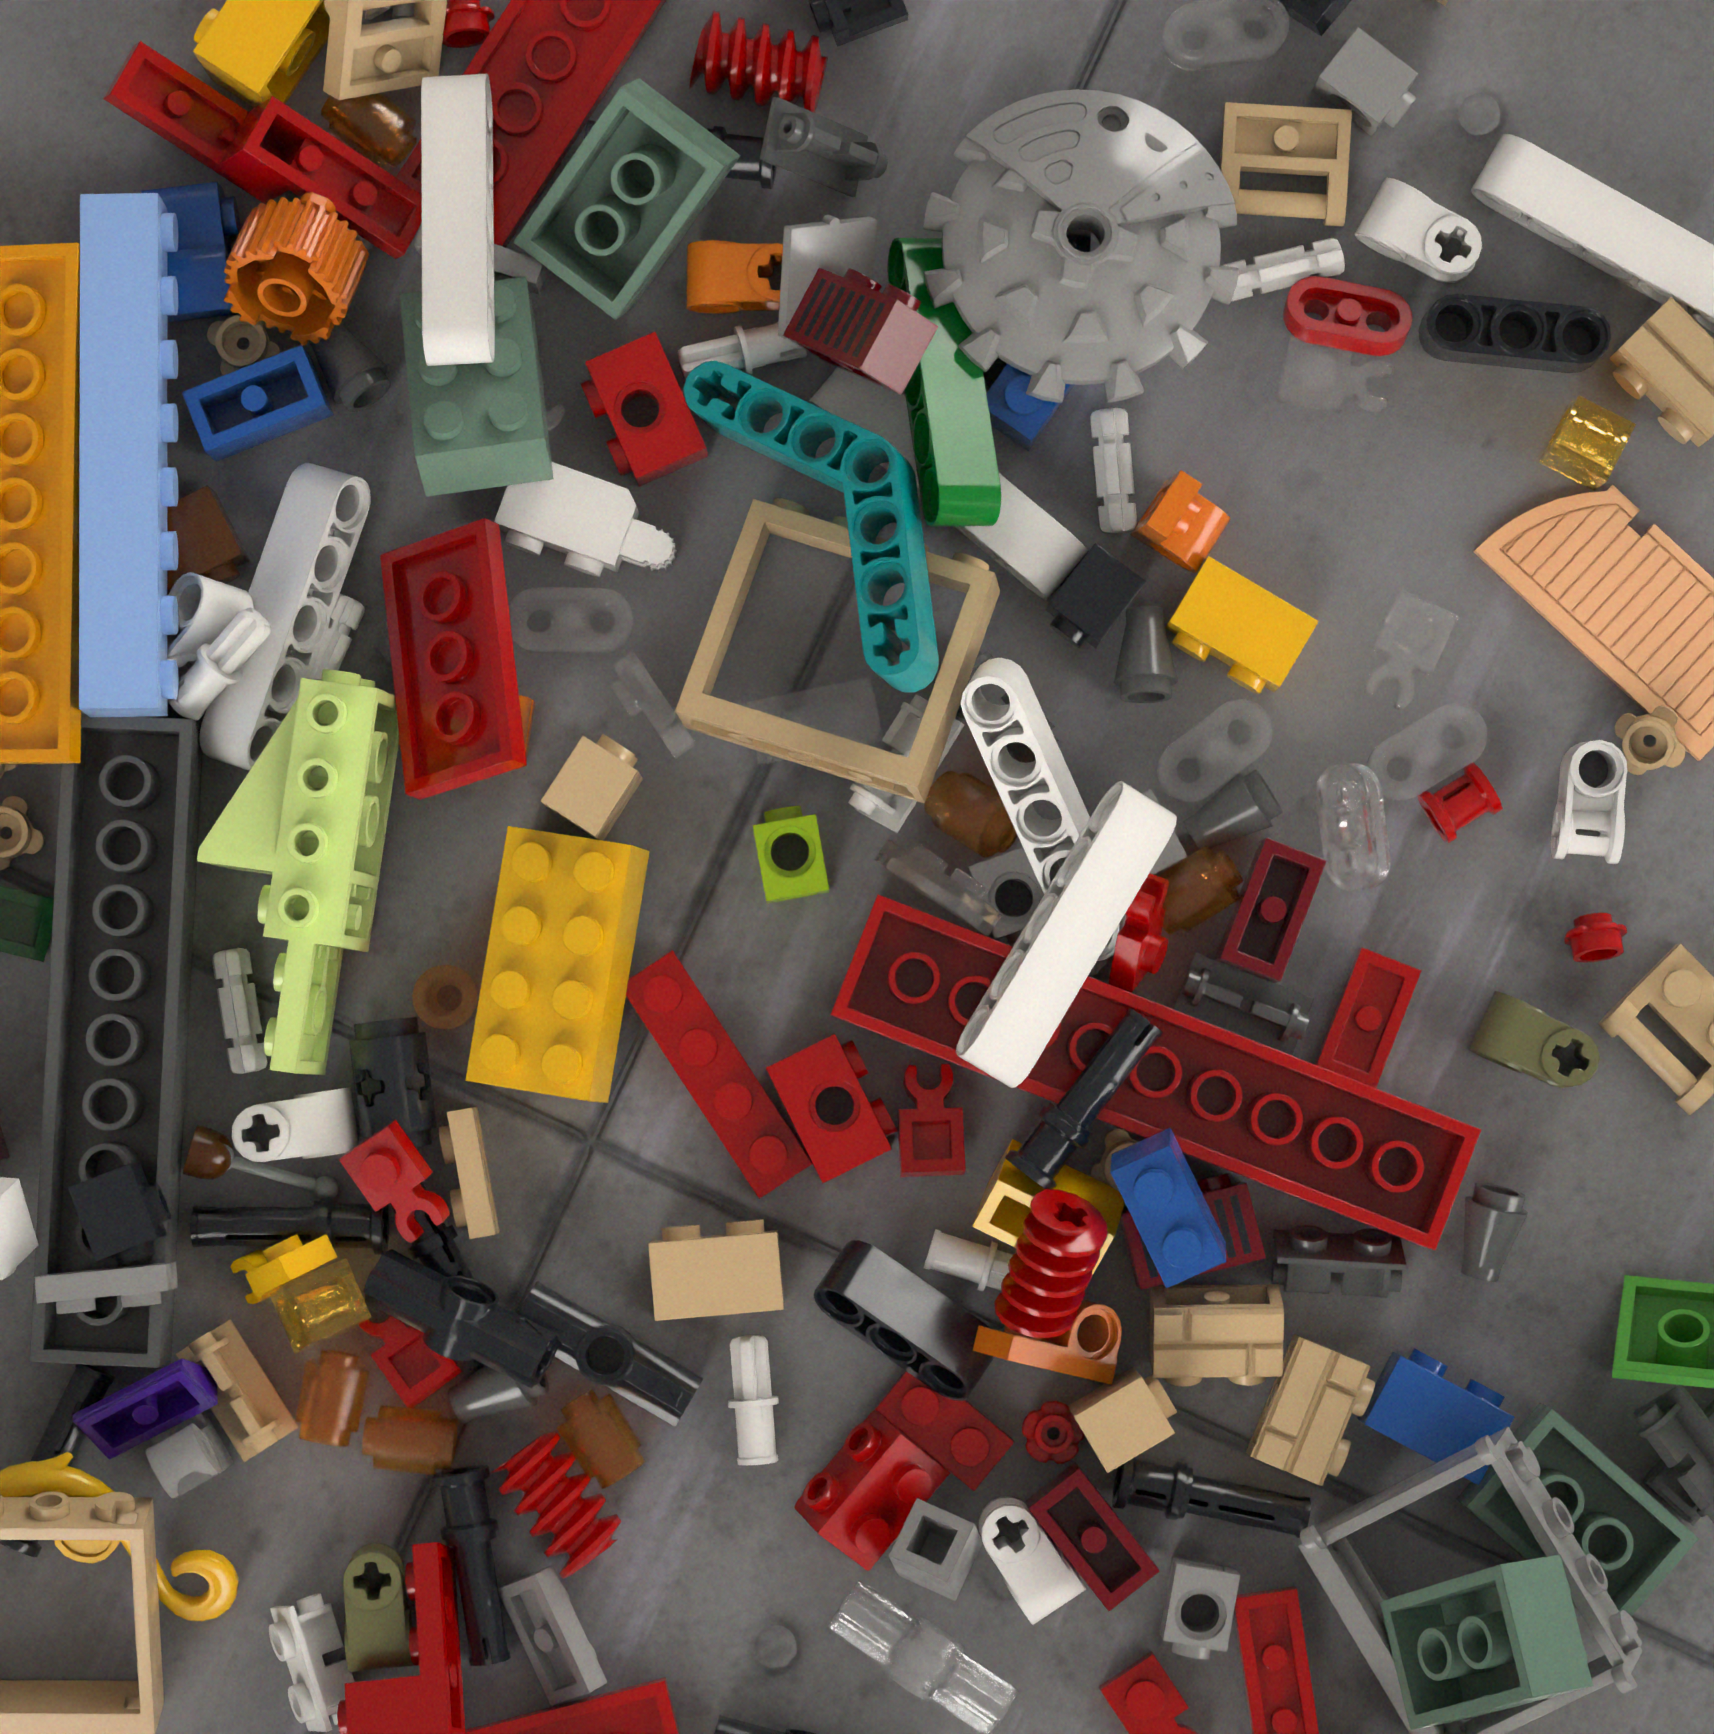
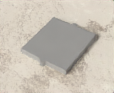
[778,215,877,339]

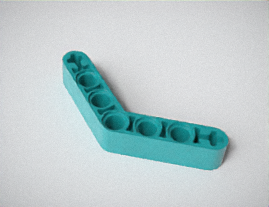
[683,361,939,693]

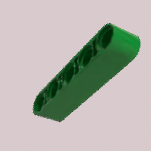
[887,238,1001,526]

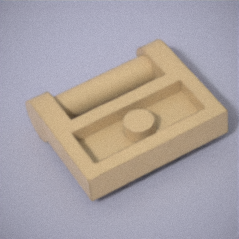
[323,0,447,100]
[1220,102,1352,227]
[1598,944,1714,1115]

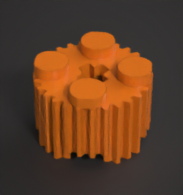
[224,192,369,345]

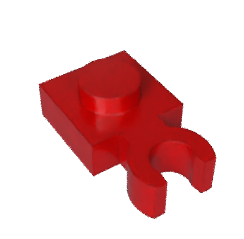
[1108,873,1169,993]
[897,1064,966,1177]
[339,1120,450,1243]
[354,1308,463,1409]
[1099,1651,1197,1734]

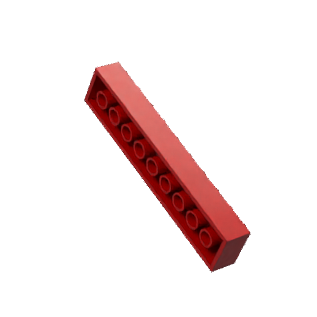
[831,894,1482,1251]

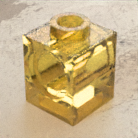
[1539,395,1636,491]
[270,1258,372,1354]

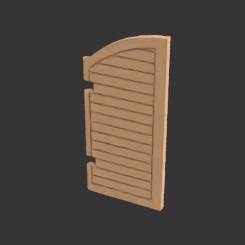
[1473,484,1714,761]

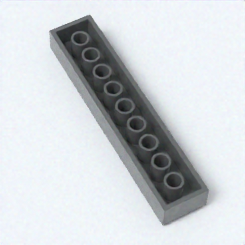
[29,714,203,1368]

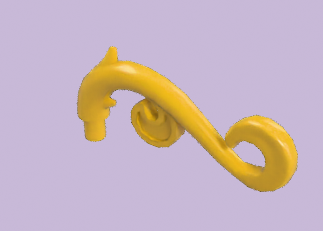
[0,1452,239,1621]

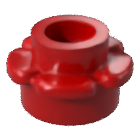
[442,0,495,48]
[1564,913,1627,963]
[1022,1401,1085,1464]

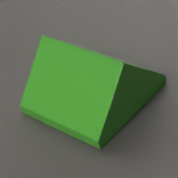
[1612,1275,1714,1388]

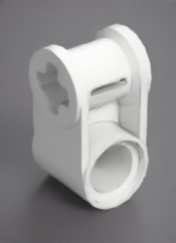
[1355,177,1482,283]
[167,572,254,680]
[1551,740,1627,864]
[232,1087,359,1162]
[978,1496,1086,1625]

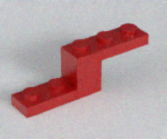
[103,41,422,259]
[337,1542,466,1734]

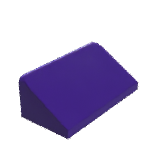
[73,1358,218,1460]

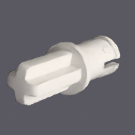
[678,322,807,380]
[168,608,271,721]
[924,1229,1013,1291]
[728,1335,779,1465]

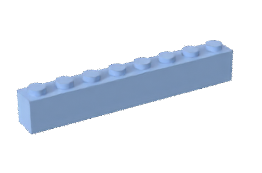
[79,193,179,717]

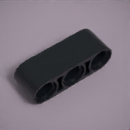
[1418,294,1611,373]
[813,1240,994,1401]

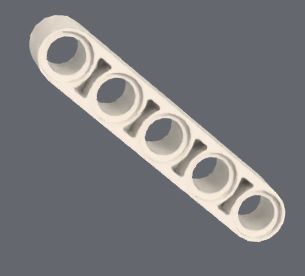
[421,74,495,366]
[1471,134,1714,333]
[809,367,1088,600]
[199,463,371,771]
[961,658,1126,961]
[956,781,1177,1088]

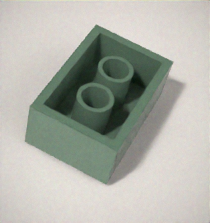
[514,78,741,320]
[399,277,553,497]
[1456,1403,1699,1616]
[1380,1554,1593,1730]

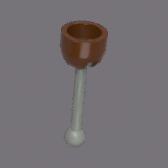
[183,1125,339,1199]

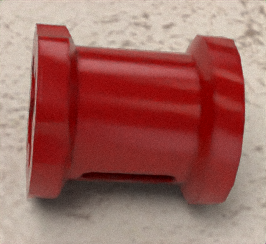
[1418,762,1503,843]

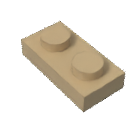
[439,1107,500,1239]

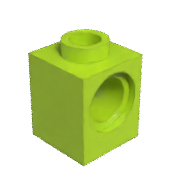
[752,805,830,904]

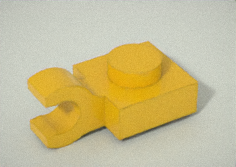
[230,1234,337,1304]

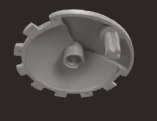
[923,89,1239,403]

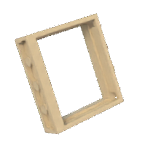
[675,498,1000,804]
[0,1492,164,1734]

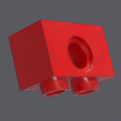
[580,332,708,487]
[766,1034,897,1183]

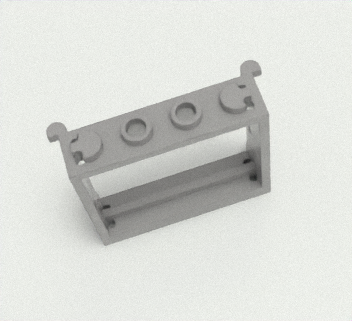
[1298,1427,1643,1734]

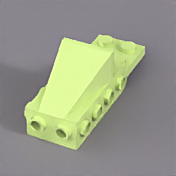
[197,669,399,1075]

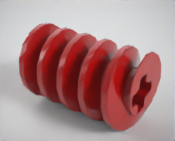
[689,11,828,113]
[994,1189,1108,1338]
[489,1431,621,1579]

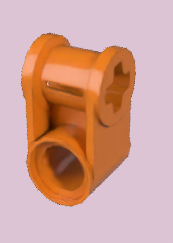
[686,240,783,314]

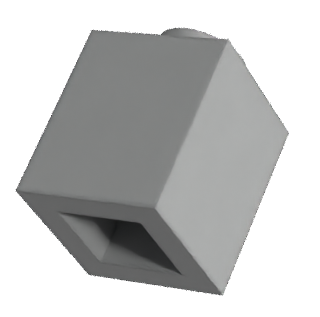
[889,1498,983,1601]

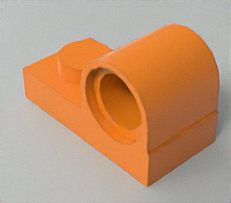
[1130,470,1231,573]
[973,1299,1122,1385]

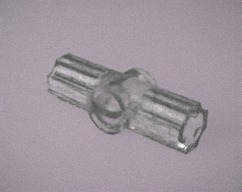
[828,1580,1019,1734]

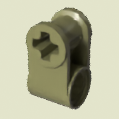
[1469,991,1600,1088]
[343,1542,414,1672]

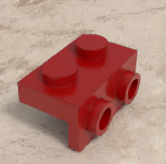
[794,1410,950,1572]

